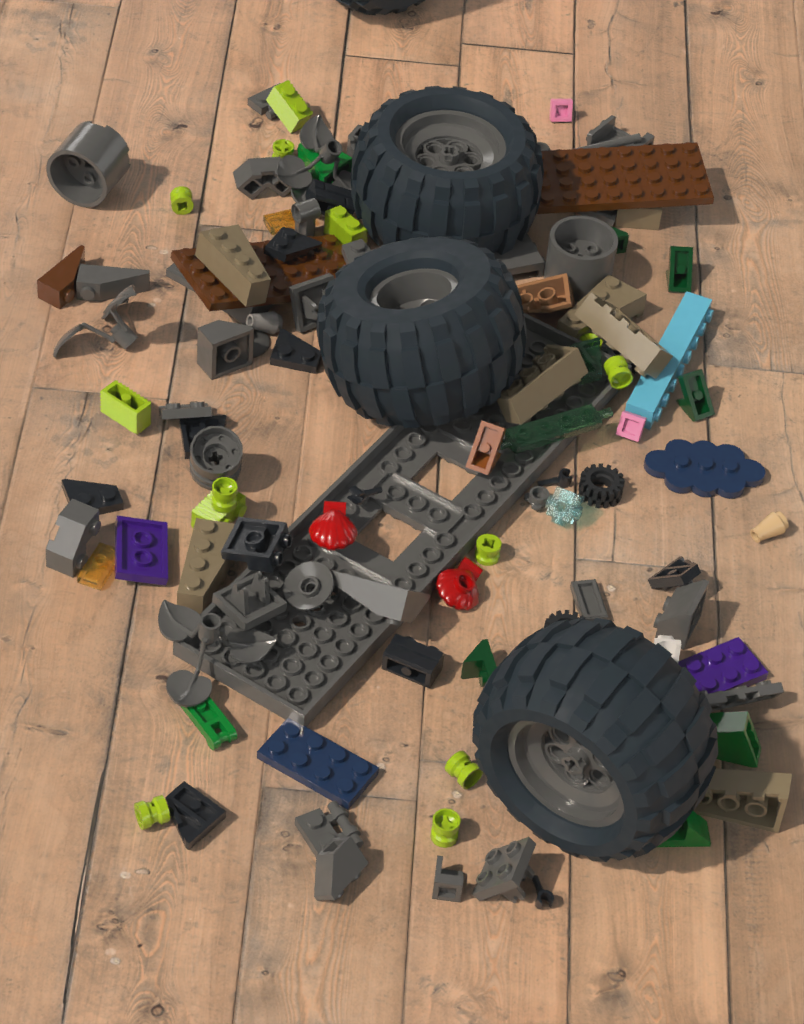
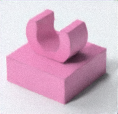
[549,99,573,122]
[616,410,647,442]

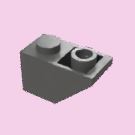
[314,836,368,901]

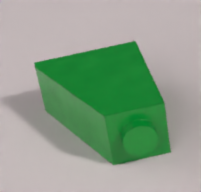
[297,143,352,184]
[709,711,761,768]

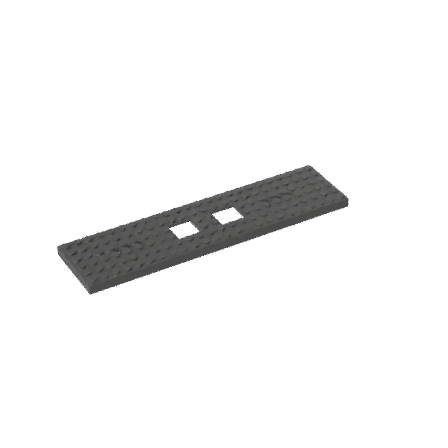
[173,313,632,727]

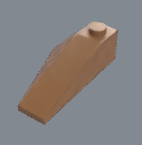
[517,273,575,313]

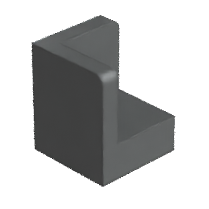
[432,855,464,903]

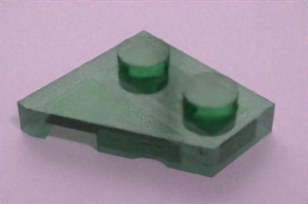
[567,337,602,385]

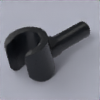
[537,468,573,488]
[347,485,383,505]
[532,875,554,909]

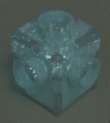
[545,486,584,527]

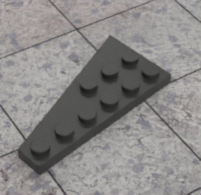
[700,680,784,712]

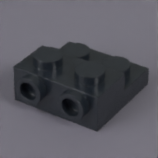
[221,517,292,573]

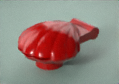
[309,501,358,551]
[436,556,483,611]

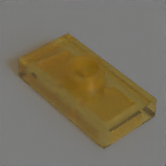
[263,209,295,235]
[77,542,115,591]

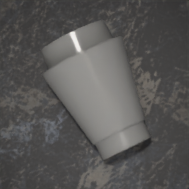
[246,311,283,335]

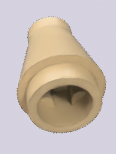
[750,511,789,543]

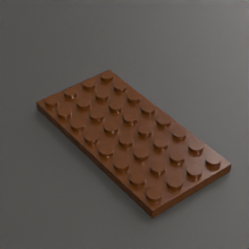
[537,142,714,214]
[170,234,346,312]

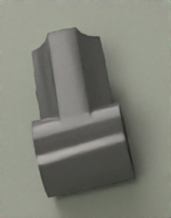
[291,198,321,237]

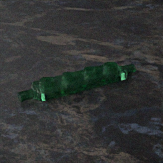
[499,404,613,454]

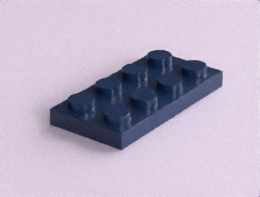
[257,718,379,810]

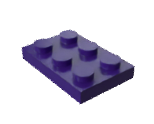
[115,515,168,586]
[678,637,769,694]

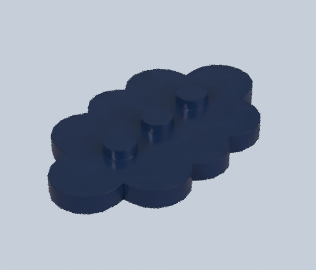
[643,439,766,499]

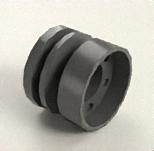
[189,426,243,490]

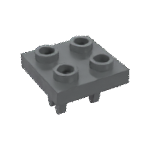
[289,273,334,333]
[212,571,287,631]
[472,837,536,903]

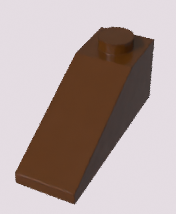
[37,245,85,309]

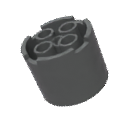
[46,121,131,207]
[543,216,618,302]

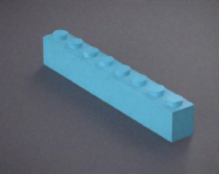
[625,291,714,430]

